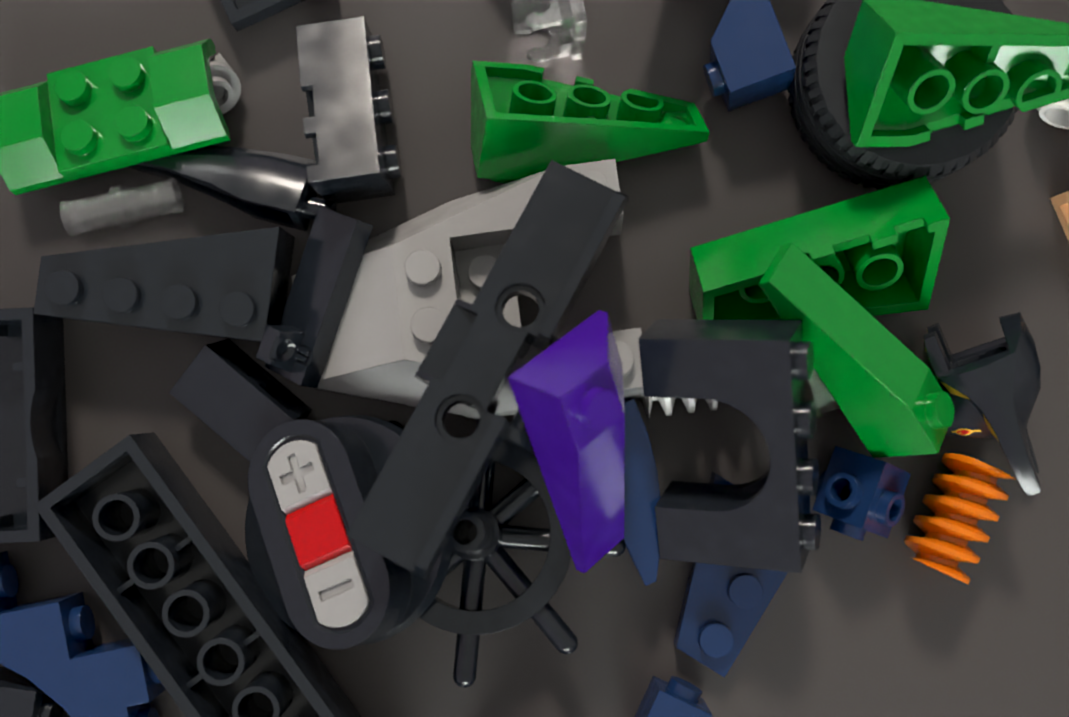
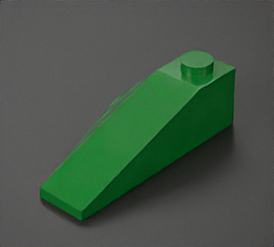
[471,60,710,183]
[759,242,955,458]

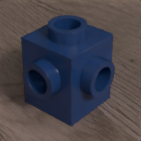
[812,446,911,541]

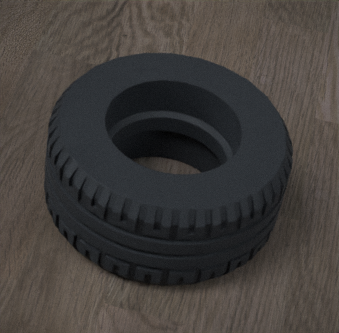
[788,0,1018,190]

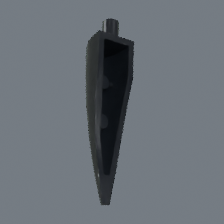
[128,145,336,232]

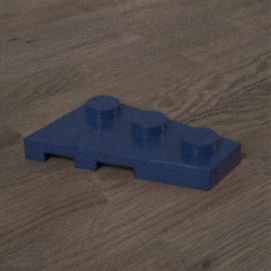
[673,472,788,678]

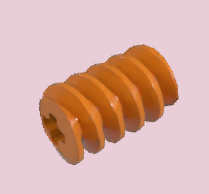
[904,453,1016,585]

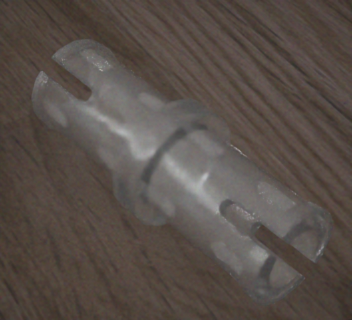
[60,178,184,236]

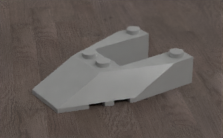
[291,159,644,419]

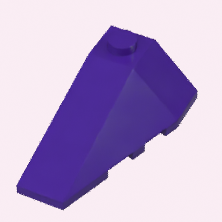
[507,310,625,574]

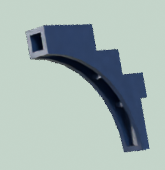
[0,551,166,717]

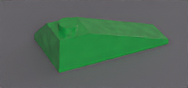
[844,0,1069,147]

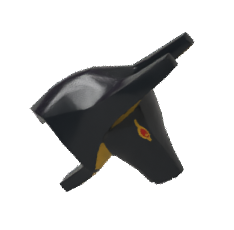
[923,312,1041,496]

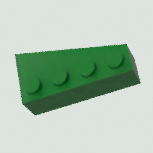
[689,176,950,320]

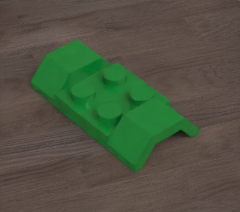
[0,38,230,195]

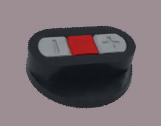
[245,415,453,650]

